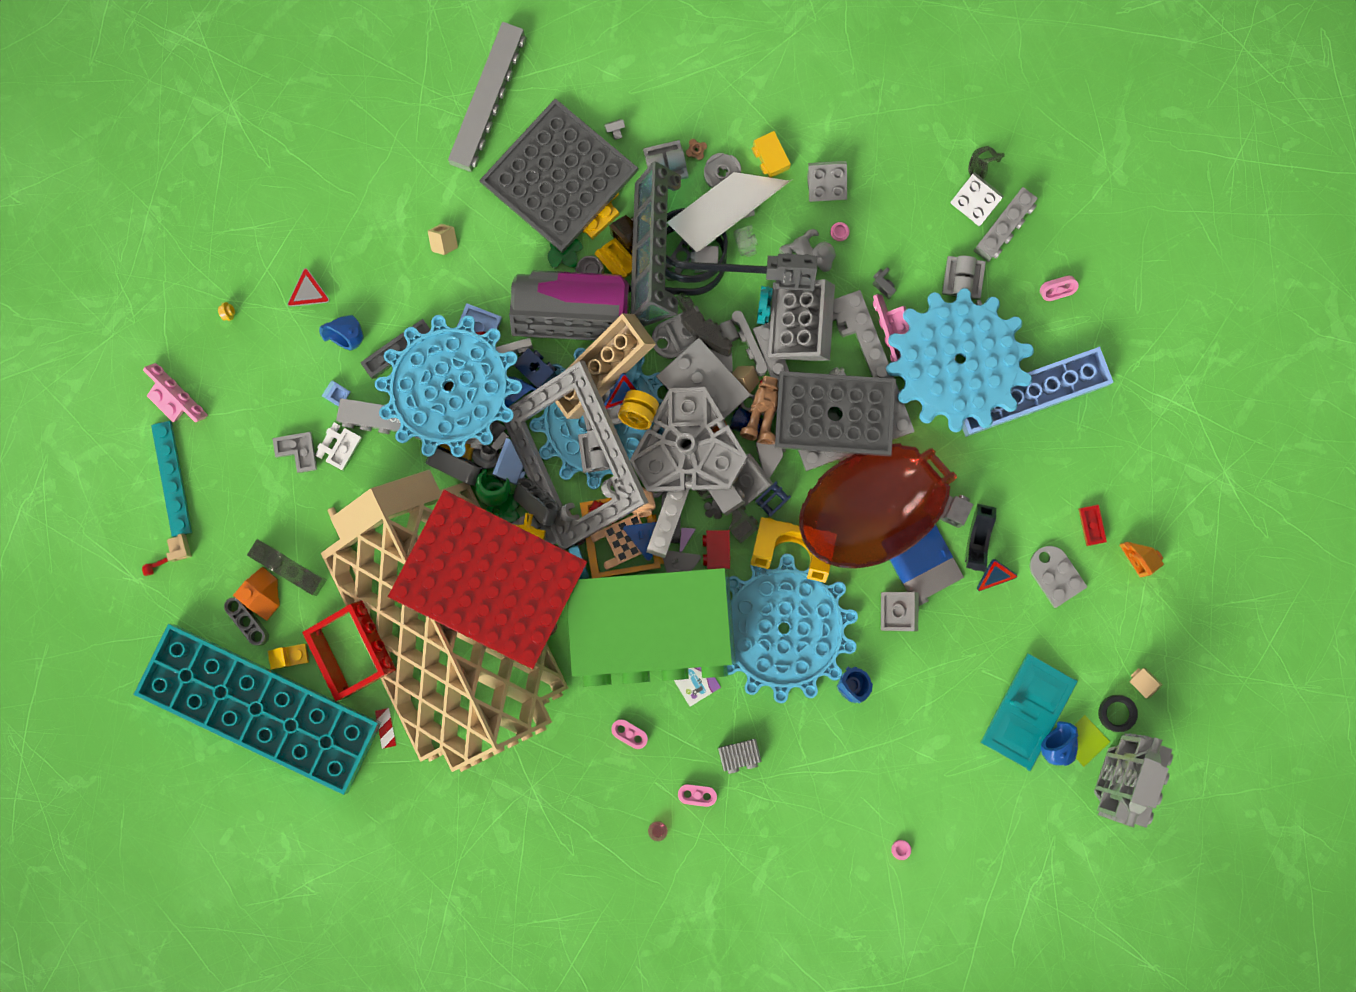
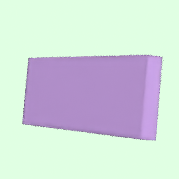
[679,528,696,552]

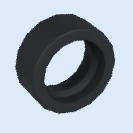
[1098,695,1138,732]

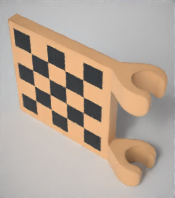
[591,515,642,570]

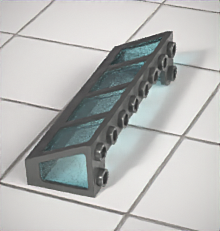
[630,161,681,327]

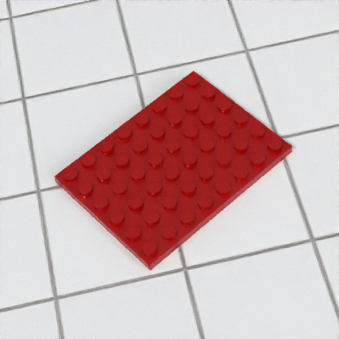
[388,490,587,670]

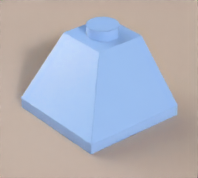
[493,438,526,485]

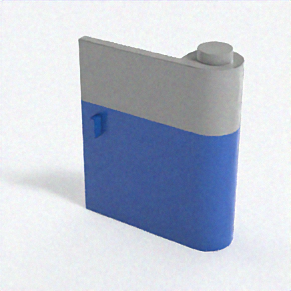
[881,517,964,606]

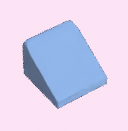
[322,381,350,407]

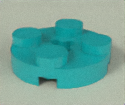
[757,286,773,325]

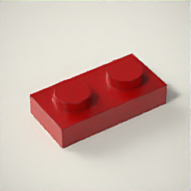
[1078,505,1107,546]

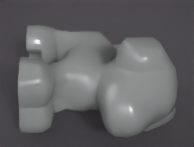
[779,229,836,272]

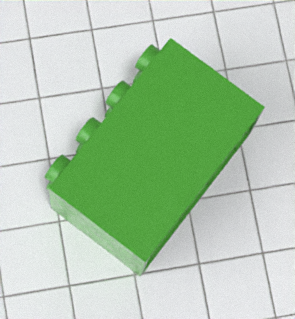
[567,568,736,687]

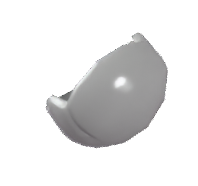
[575,256,604,274]

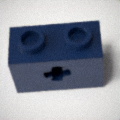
[514,348,558,388]

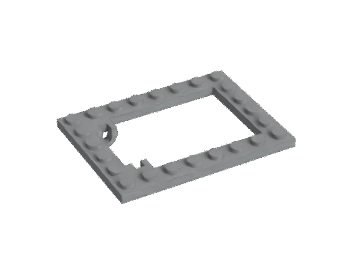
[753,290,914,471]
[504,361,648,550]

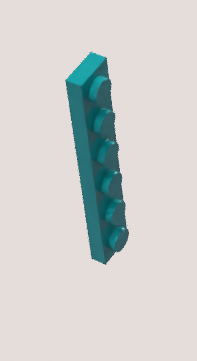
[151,421,192,537]

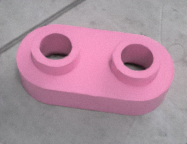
[1040,275,1079,301]
[611,719,648,749]
[678,784,717,807]

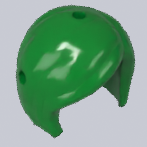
[475,469,511,507]

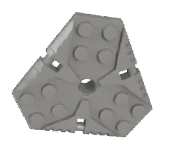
[630,387,748,492]

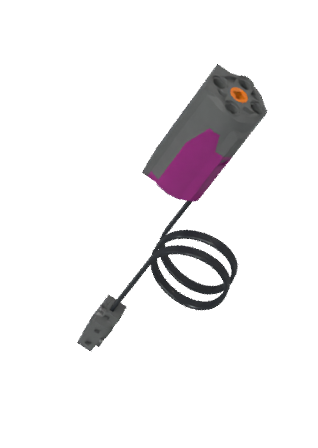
[509,208,817,341]

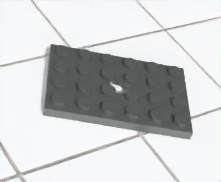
[775,371,896,456]

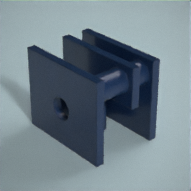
[755,481,791,518]

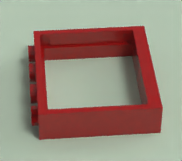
[302,600,396,702]

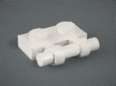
[315,422,362,471]

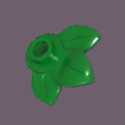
[548,239,583,269]
[487,494,520,523]

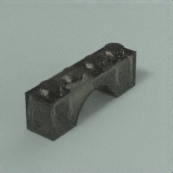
[695,490,759,545]
[247,539,327,596]

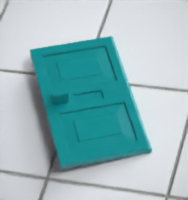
[980,653,1078,771]

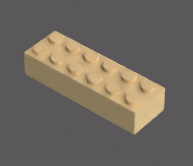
[555,314,656,419]

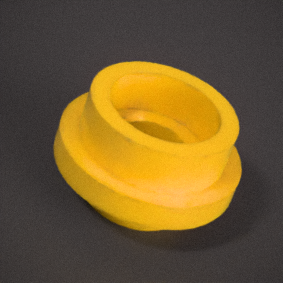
[218,302,235,321]

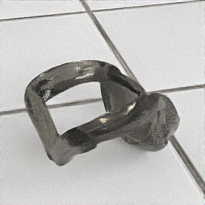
[968,146,1005,179]

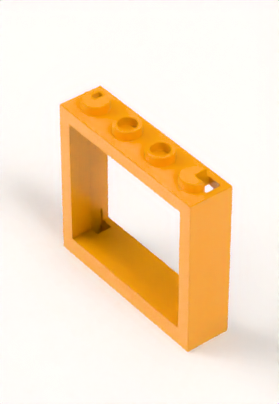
[580,498,664,578]

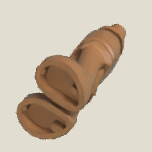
[740,376,779,445]

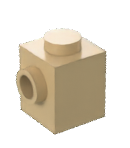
[1129,668,1163,699]

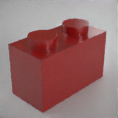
[703,530,730,570]

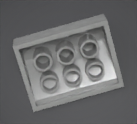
[768,279,835,361]

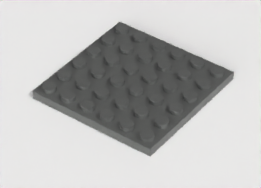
[479,99,639,253]

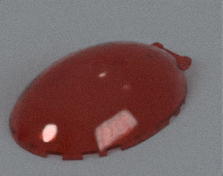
[799,443,957,568]

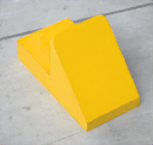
[268,644,309,670]

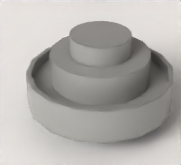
[472,446,500,469]

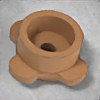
[686,139,707,160]

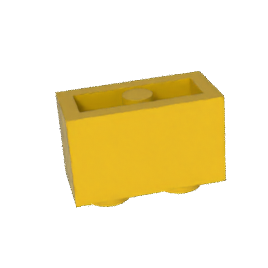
[752,131,791,178]

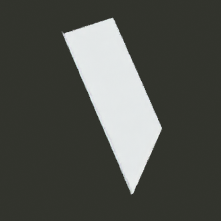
[667,172,793,252]

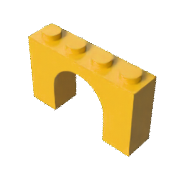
[750,517,836,583]

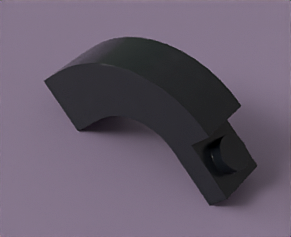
[965,503,996,572]

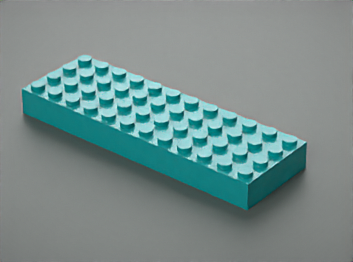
[133,624,382,795]

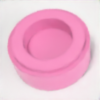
[891,840,911,860]

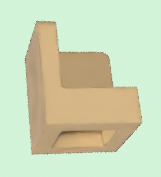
[428,224,458,255]
[732,366,759,393]
[166,534,192,562]

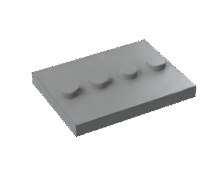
[656,338,751,430]

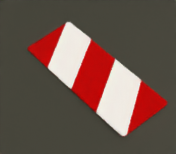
[375,708,396,749]

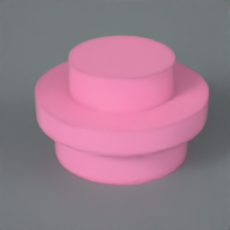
[830,222,849,241]

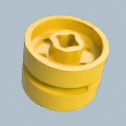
[618,390,659,430]

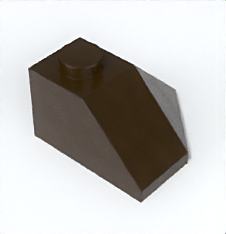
[609,215,634,256]

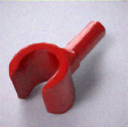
[142,557,168,576]

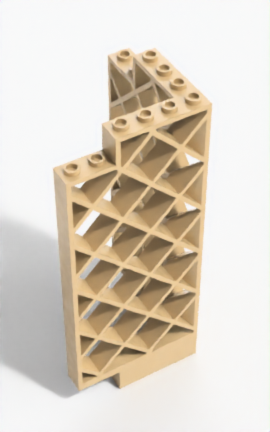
[321,469,568,772]

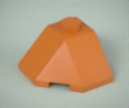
[1119,542,1164,577]
[233,567,280,621]

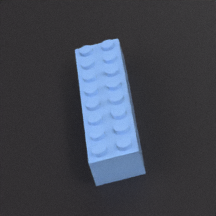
[962,347,1114,437]

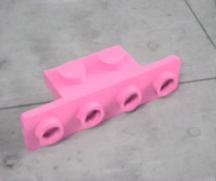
[873,294,909,362]
[143,363,208,422]

